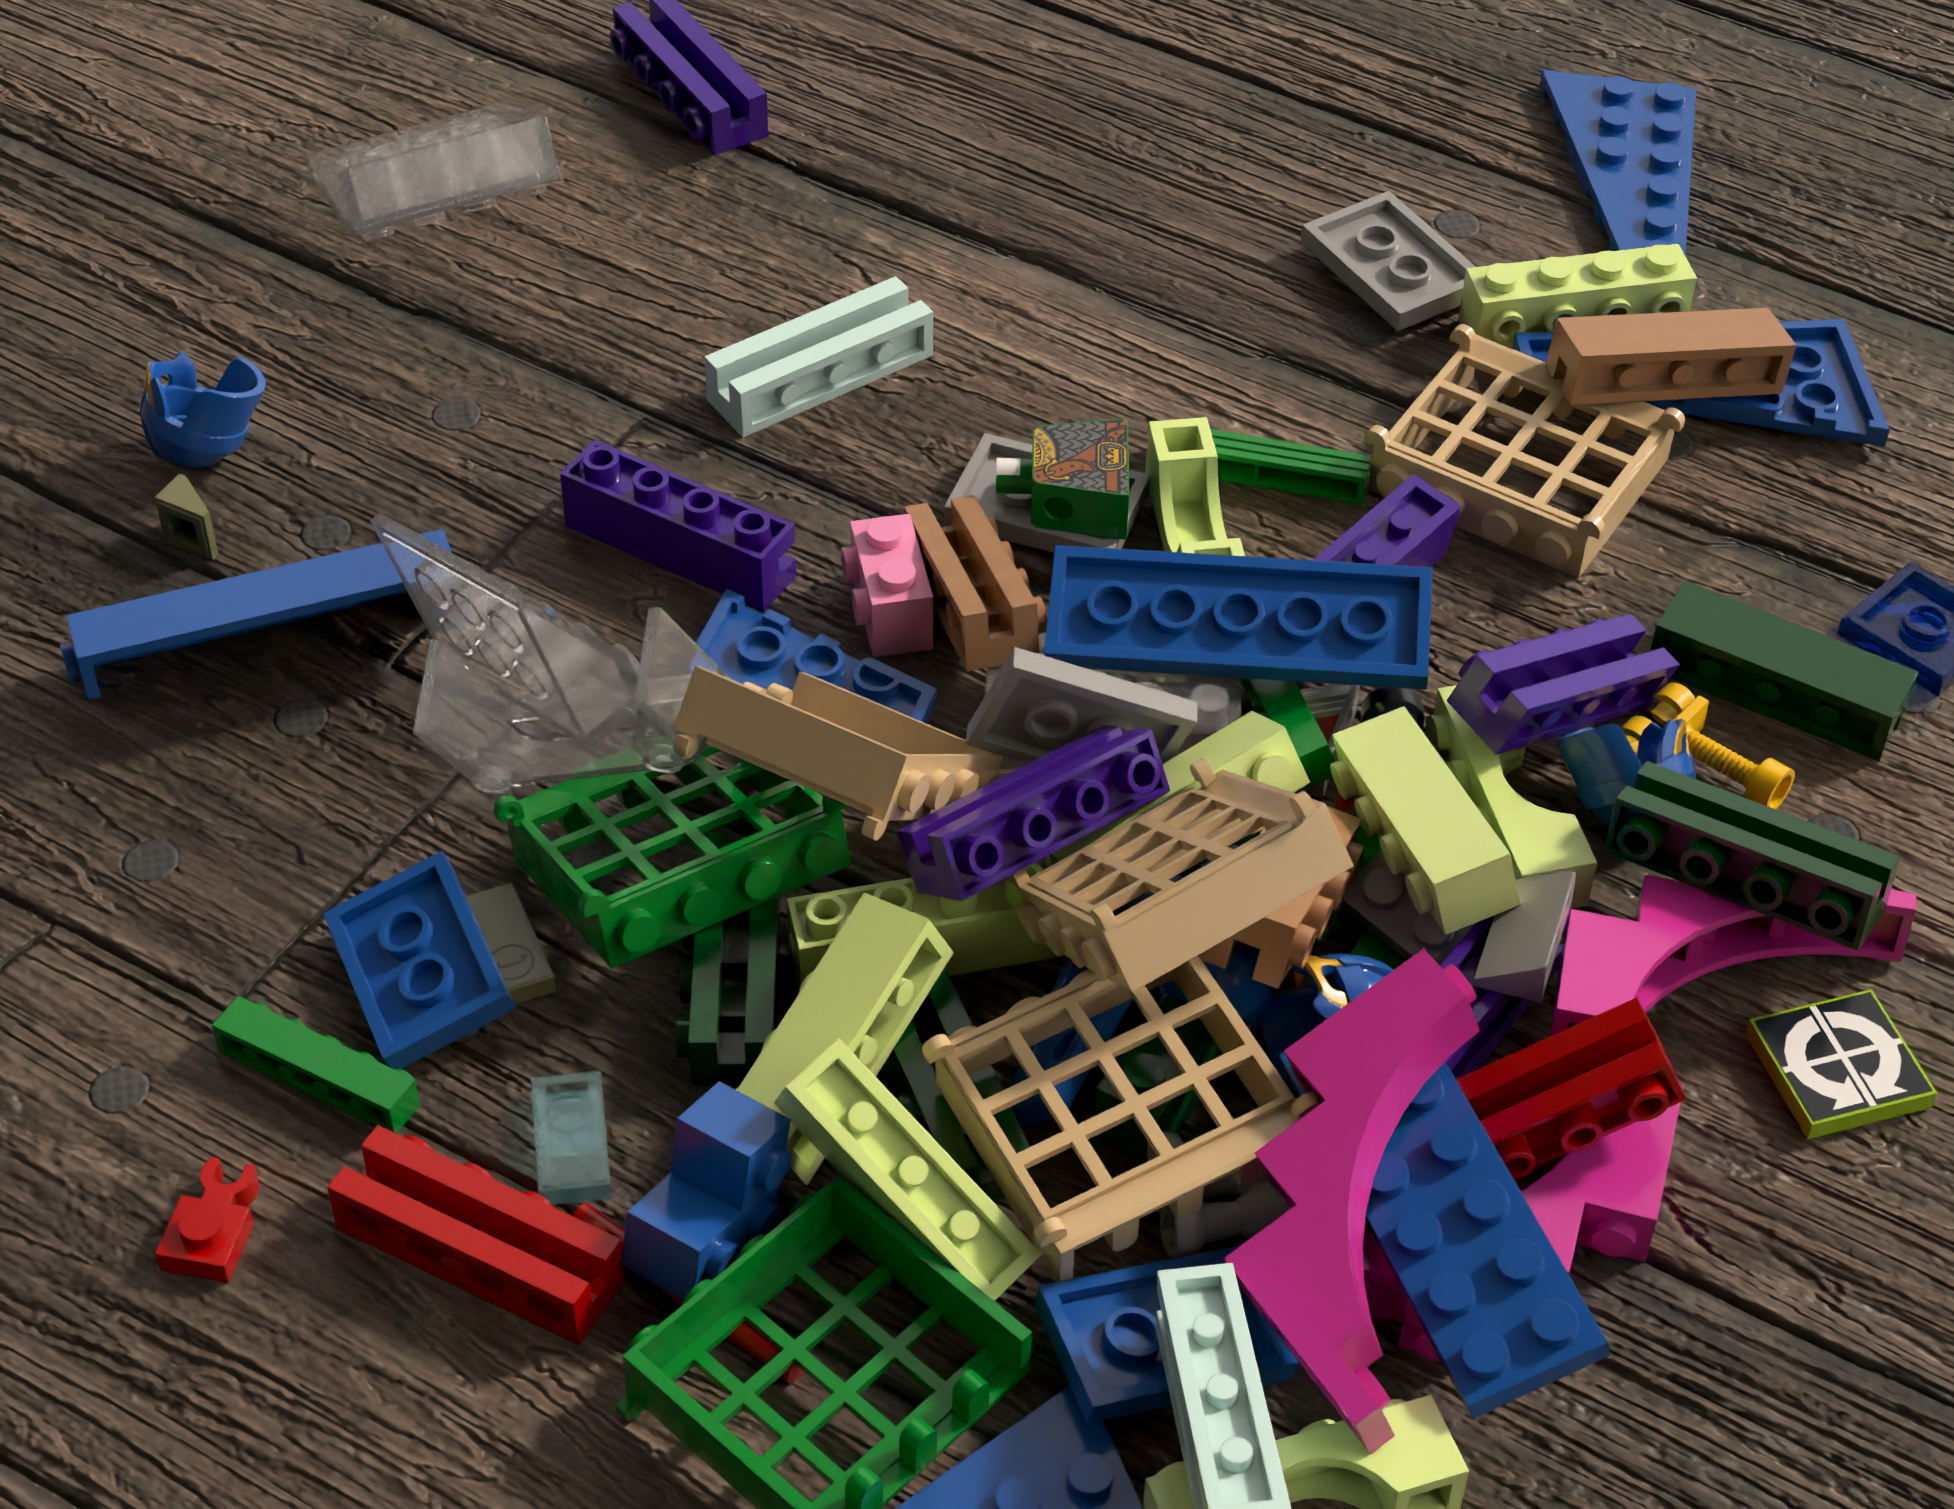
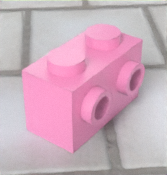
[841,514,933,657]

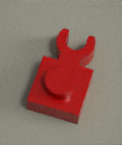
[155,1157,259,1283]

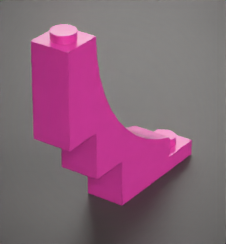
[1224,948,1480,1454]

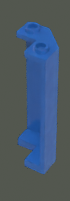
[60,529,465,701]

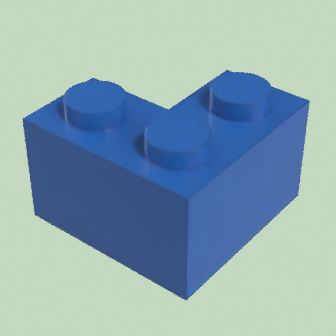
[621,1081,791,1300]

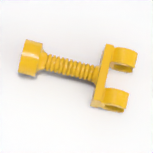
[1621,683,1795,809]

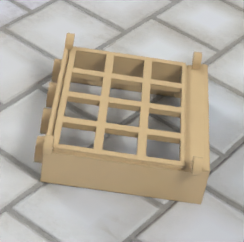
[1364,324,1685,578]
[672,666,1003,841]
[1008,758,1354,992]
[922,955,1322,1282]

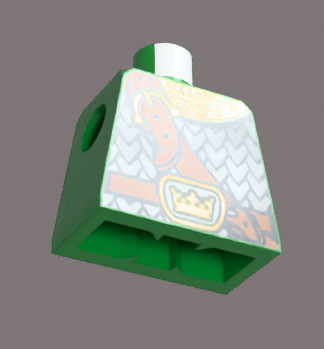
[996,419,1129,540]

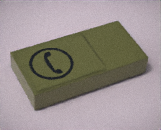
[466,882,556,1005]

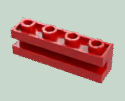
[1456,997,1687,1180]
[327,1125,626,1346]

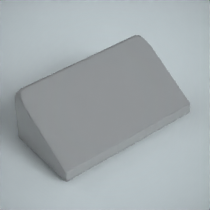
[1473,871,1576,1003]

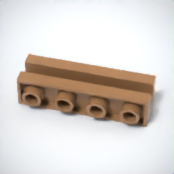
[1545,308,1797,405]
[904,495,1047,672]
[1200,806,1366,989]

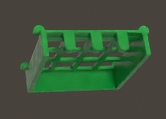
[493,733,852,969]
[615,1175,1032,1509]

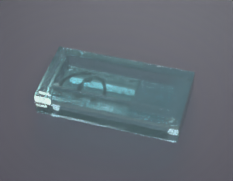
[531,1071,612,1205]

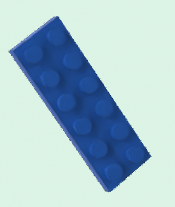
[1044,545,1433,690]
[1279,1052,1610,1419]

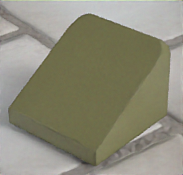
[155,474,218,561]

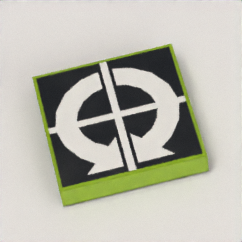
[1745,989,1937,1140]

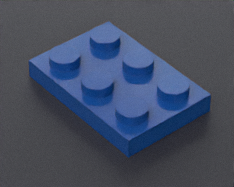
[323,851,517,1069]
[1034,1246,1298,1425]

